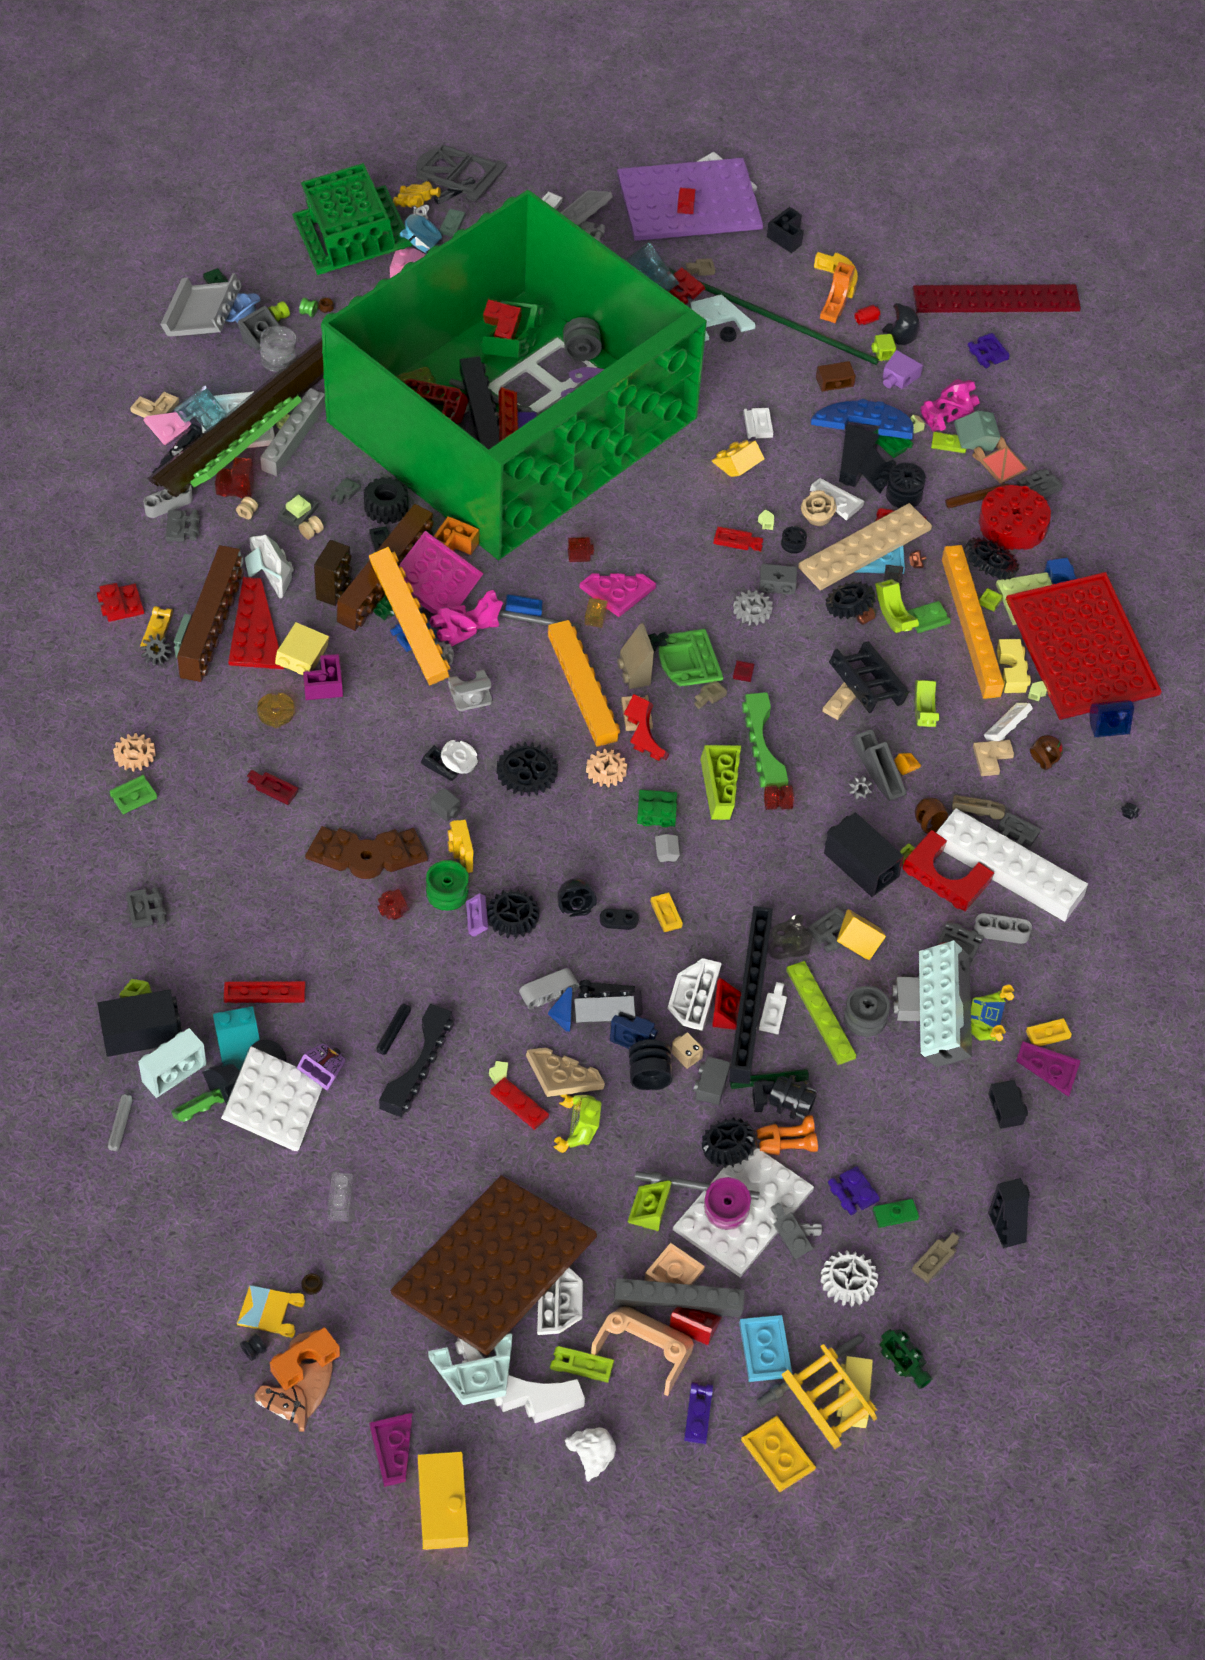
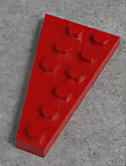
[228,577,284,669]

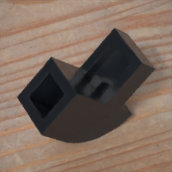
[202,1062,240,1105]

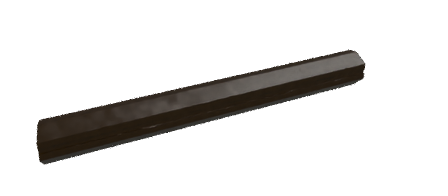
[147,337,324,497]

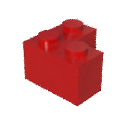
[483,299,522,339]

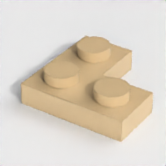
[131,392,179,418]
[973,740,1014,776]

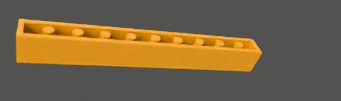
[942,545,1004,699]

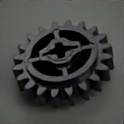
[825,581,876,619]

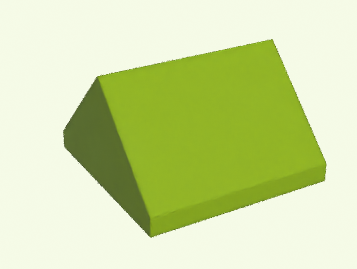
[628,1180,672,1231]

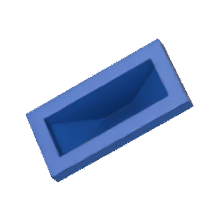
[548,987,572,1031]

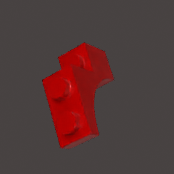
[624,694,669,761]

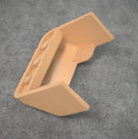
[591,1306,694,1396]

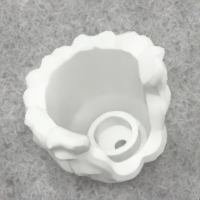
[565,1427,616,1481]

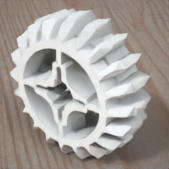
[821,1250,878,1307]

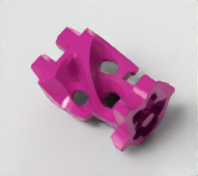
[921,379,980,432]
[429,590,503,646]

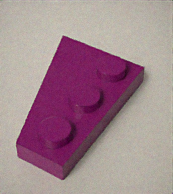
[1016,1041,1080,1097]
[369,1413,412,1487]

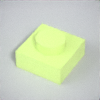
[286,495,311,518]

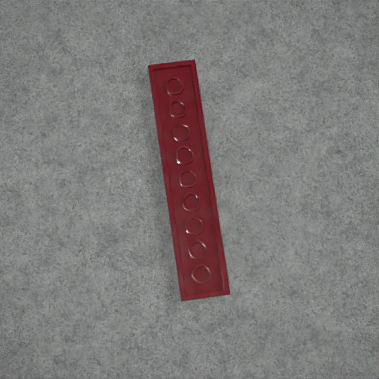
[913,284,1081,313]

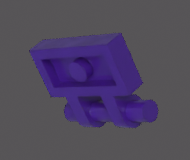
[967,333,1010,368]
[828,1166,880,1215]

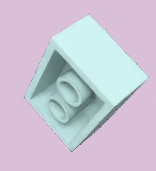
[138,1028,206,1098]

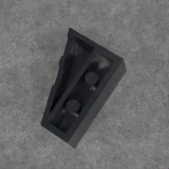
[988,1178,1030,1248]

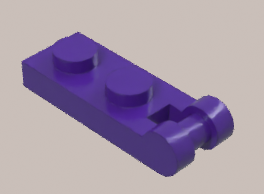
[684,1382,713,1444]

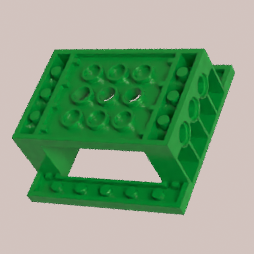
[292,163,412,275]

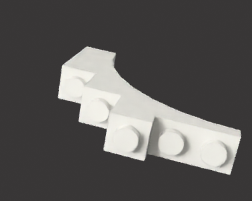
[455,1338,585,1423]

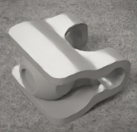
[448,670,492,711]

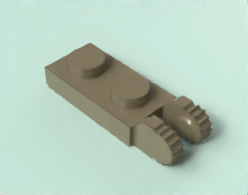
[952,795,1005,820]

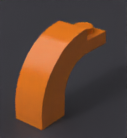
[820,262,855,323]

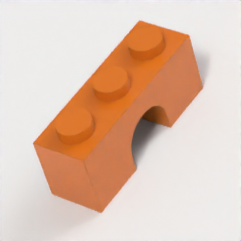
[270,1327,340,1391]

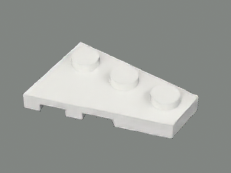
[810,478,864,520]

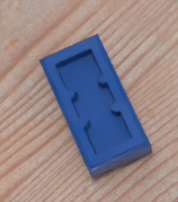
[505,594,542,616]

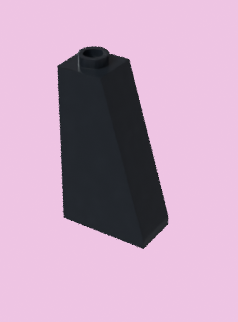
[839,424,880,487]

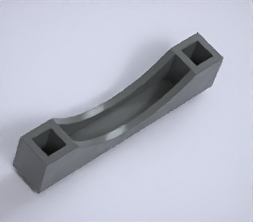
[613,1278,744,1317]

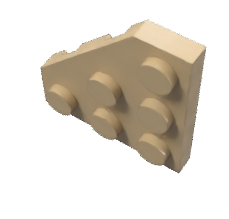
[526,1048,605,1097]

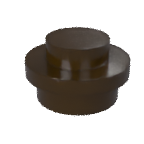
[301,1273,323,1295]

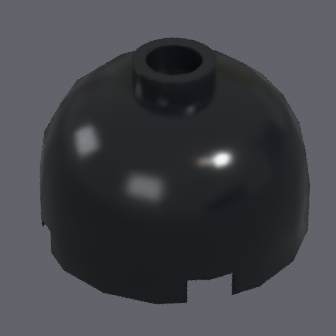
[557,878,597,917]

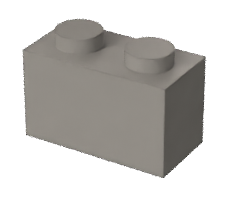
[892,977,920,1021]

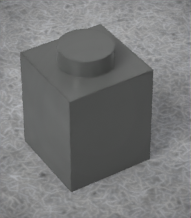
[431,788,460,822]

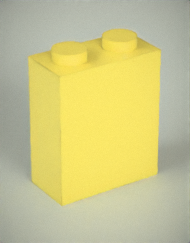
[275,622,329,675]

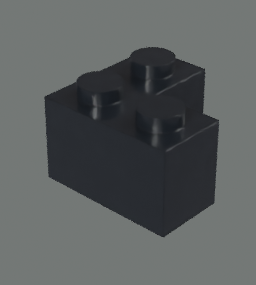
[767,207,804,253]

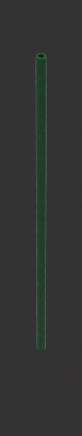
[656,263,879,365]

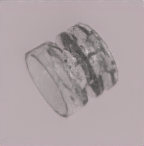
[260,326,297,372]

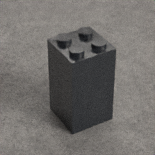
[824,812,904,897]
[97,989,182,1057]

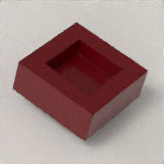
[733,661,755,682]

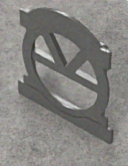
[416,145,507,201]

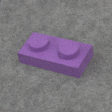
[466,893,488,936]

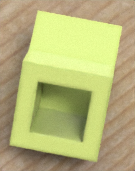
[910,415,925,433]
[758,509,774,530]
[1028,681,1047,701]
[489,1061,508,1084]

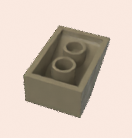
[617,623,654,689]

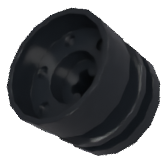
[886,462,926,508]
[629,1039,673,1090]

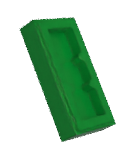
[873,1199,919,1228]

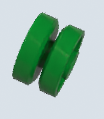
[426,860,469,911]

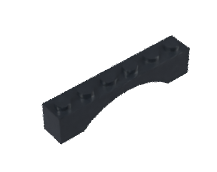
[379,1003,454,1118]

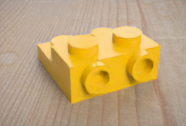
[447,820,473,873]

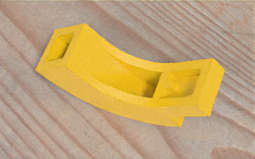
[814,252,858,298]

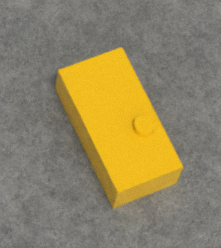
[418,1452,468,1550]

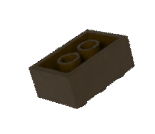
[314,540,353,606]

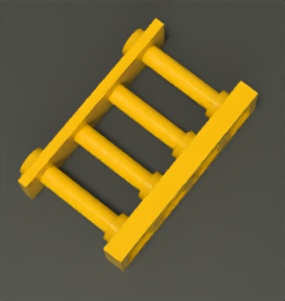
[782,1344,877,1449]

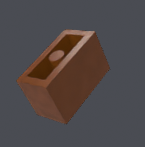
[816,361,856,392]

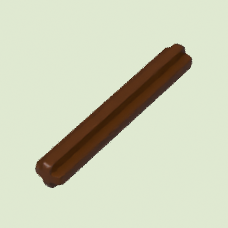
[945,483,1009,508]

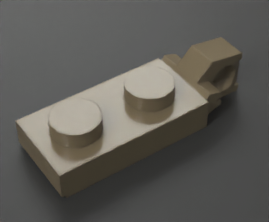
[911,1233,960,1284]

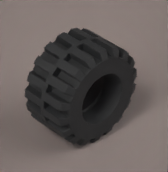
[364,477,408,524]

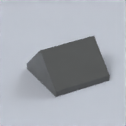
[238,306,285,350]

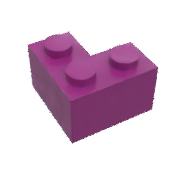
[303,654,343,700]

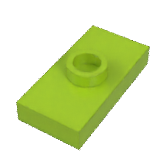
[931,432,966,453]

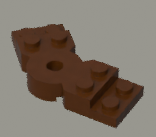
[305,826,428,879]

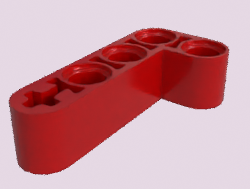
[404,379,468,424]

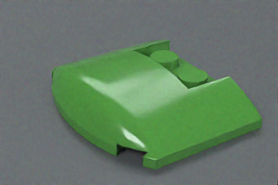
[659,629,723,686]

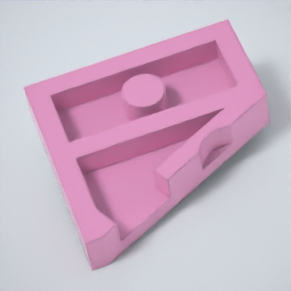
[143,412,191,445]

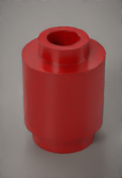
[854,304,880,325]

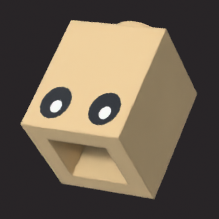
[671,1032,703,1069]

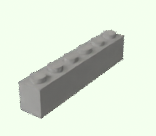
[260,388,326,476]

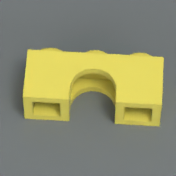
[996,639,1031,693]

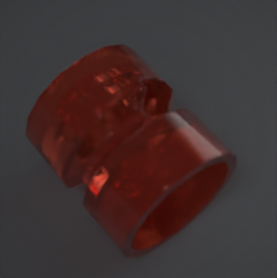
[764,785,794,810]

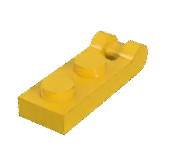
[141,606,173,652]

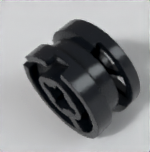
[781,526,807,553]

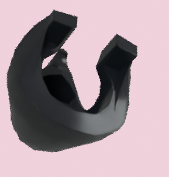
[882,303,920,345]

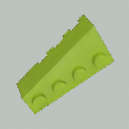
[700,745,741,820]

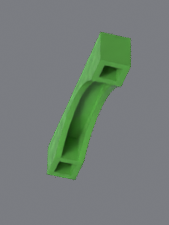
[742,692,789,794]

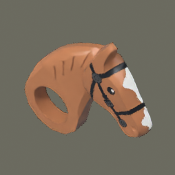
[255,1332,333,1432]

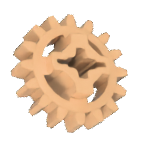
[113,733,156,771]
[586,749,627,787]

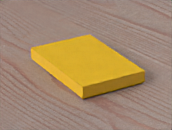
[741,1416,816,1492]

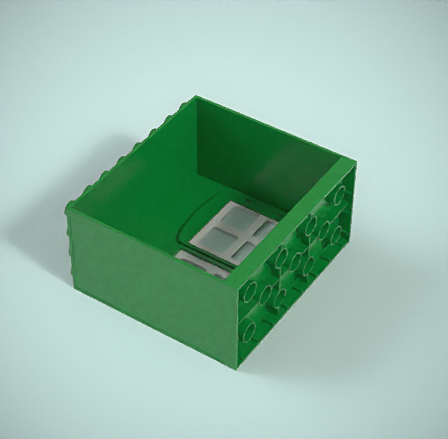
[321,190,707,561]

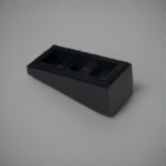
[420,745,459,781]

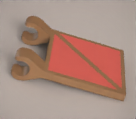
[972,436,1028,484]

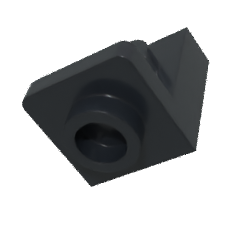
[752,1080,774,1113]

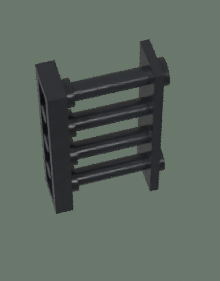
[829,641,909,713]

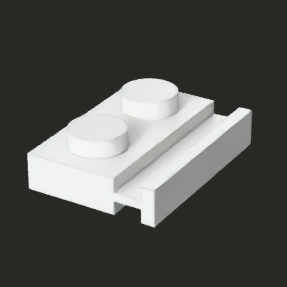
[744,408,773,439]

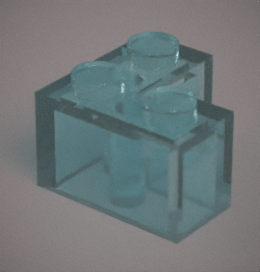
[174,386,227,430]

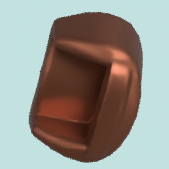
[909,550,926,568]
[856,608,876,625]

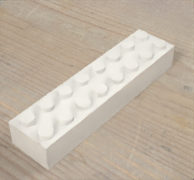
[936,808,1088,922]

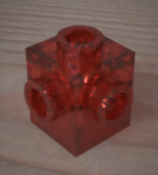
[377,889,410,920]

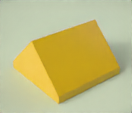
[837,909,886,960]

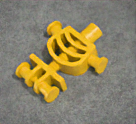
[393,181,441,208]

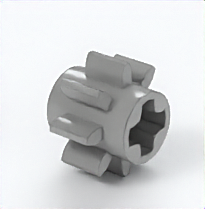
[848,775,872,799]

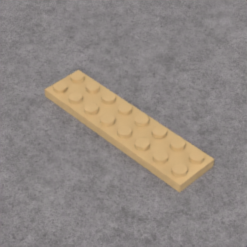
[798,503,932,590]

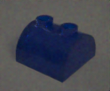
[1090,700,1135,738]

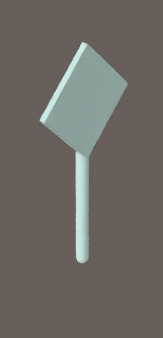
[245,547,282,579]

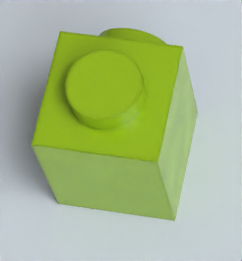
[871,334,896,361]

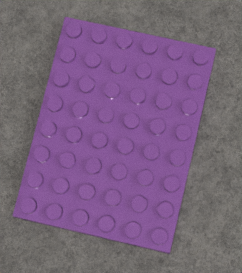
[617,158,763,241]

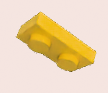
[650,892,683,932]
[1026,1018,1072,1047]

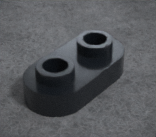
[599,909,639,930]

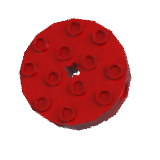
[979,485,1051,550]

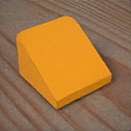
[894,753,921,775]

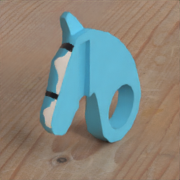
[400,214,442,254]

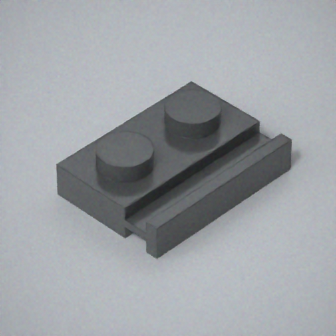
[277,492,318,530]

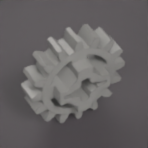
[733,590,773,625]

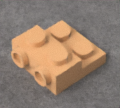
[644,1243,705,1285]

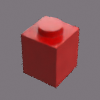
[677,187,696,215]

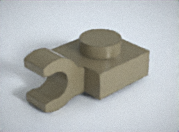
[686,258,715,276]
[694,681,727,709]

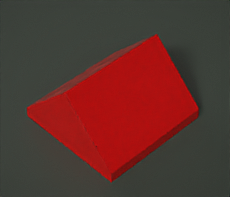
[712,978,741,1030]
[669,1307,722,1345]

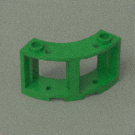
[481,300,545,358]

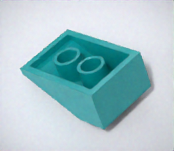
[213,1006,260,1071]

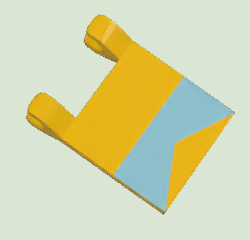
[237,1285,305,1338]

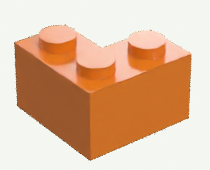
[433,516,479,555]

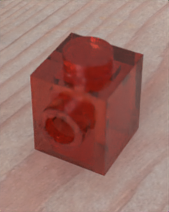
[568,537,594,562]

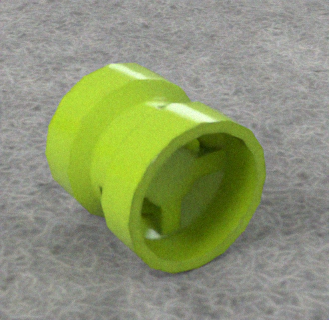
[267,301,290,322]

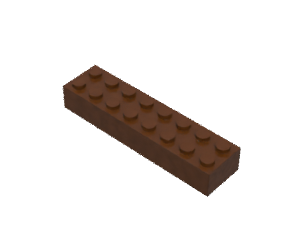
[337,503,434,631]
[177,545,244,682]

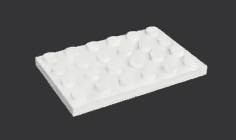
[673,1148,814,1278]

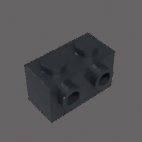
[988,1080,1028,1129]

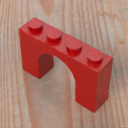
[902,830,994,912]

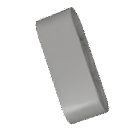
[143,485,193,518]
[973,913,1032,944]
[519,968,579,1009]

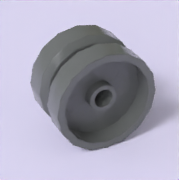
[563,317,602,361]
[843,986,890,1037]

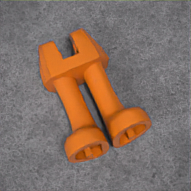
[756,1115,818,1155]

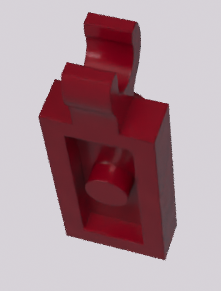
[247,770,298,805]

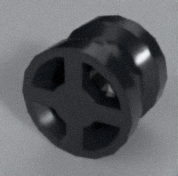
[240,1333,267,1361]

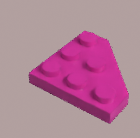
[579,573,656,617]

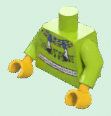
[554,1094,602,1153]

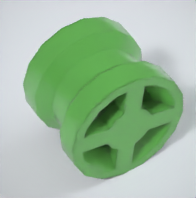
[299,298,318,317]

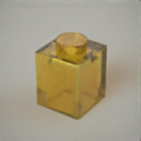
[585,598,607,628]

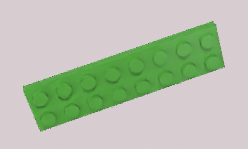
[191,396,302,487]

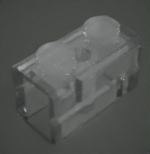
[327,1172,354,1222]

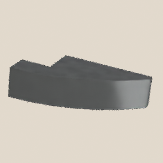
[851,729,907,801]

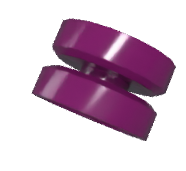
[704,1177,751,1230]

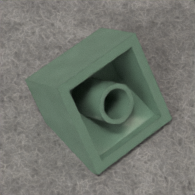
[954,411,1001,452]

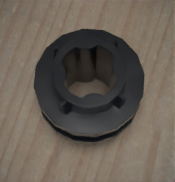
[769,1075,817,1120]

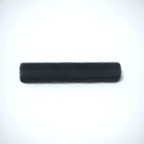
[434,177,476,204]
[376,1003,411,1055]

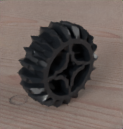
[487,888,540,939]
[702,1117,757,1168]

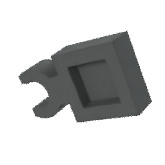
[330,477,360,505]

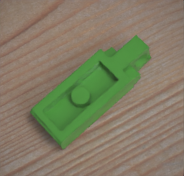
[171,1088,224,1122]

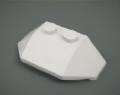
[249,535,294,599]
[668,958,721,1030]
[537,1268,583,1335]

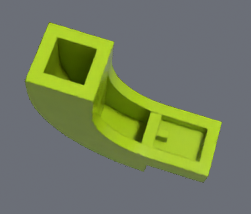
[875,579,919,633]
[914,680,939,727]

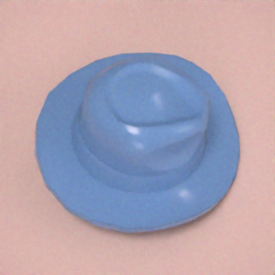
[226,293,261,323]

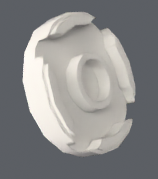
[441,740,478,774]

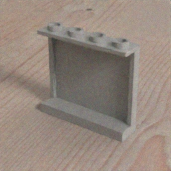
[161,273,241,337]

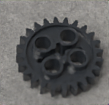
[964,537,1019,580]
[496,742,558,797]

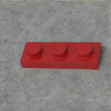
[490,1077,549,1130]

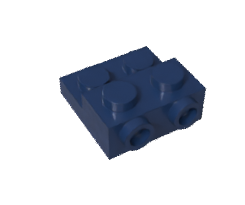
[610,1015,658,1049]

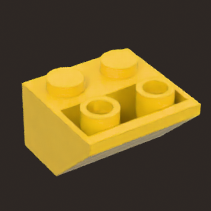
[712,440,764,477]

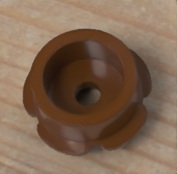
[318,298,334,313]

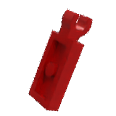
[713,526,763,551]

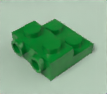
[637,789,677,828]

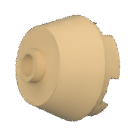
[801,490,836,526]

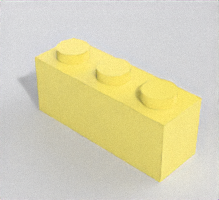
[836,1356,873,1428]

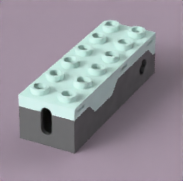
[919,940,972,1067]

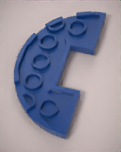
[811,399,914,439]

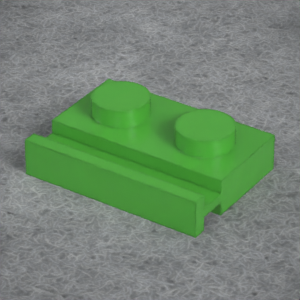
[907,601,951,633]
[109,775,157,814]

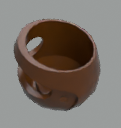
[1029,735,1063,770]
[915,797,948,834]

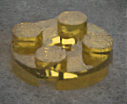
[257,693,295,728]

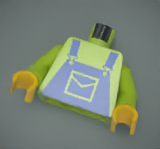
[971,985,1014,1041]

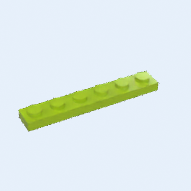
[786,961,856,1065]

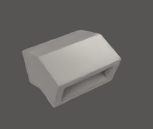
[655,834,680,862]

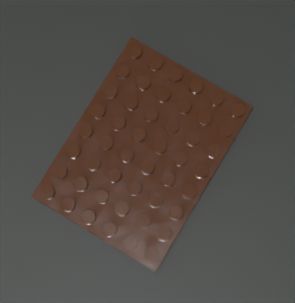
[390,1175,597,1356]

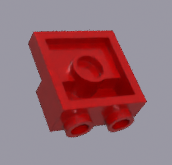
[96,583,144,622]

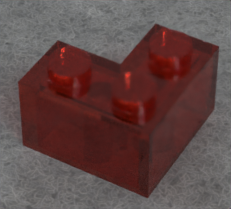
[215,457,254,498]

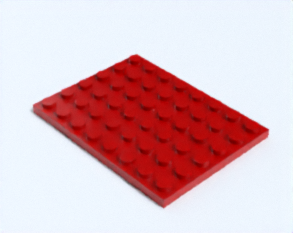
[1006,572,1162,720]

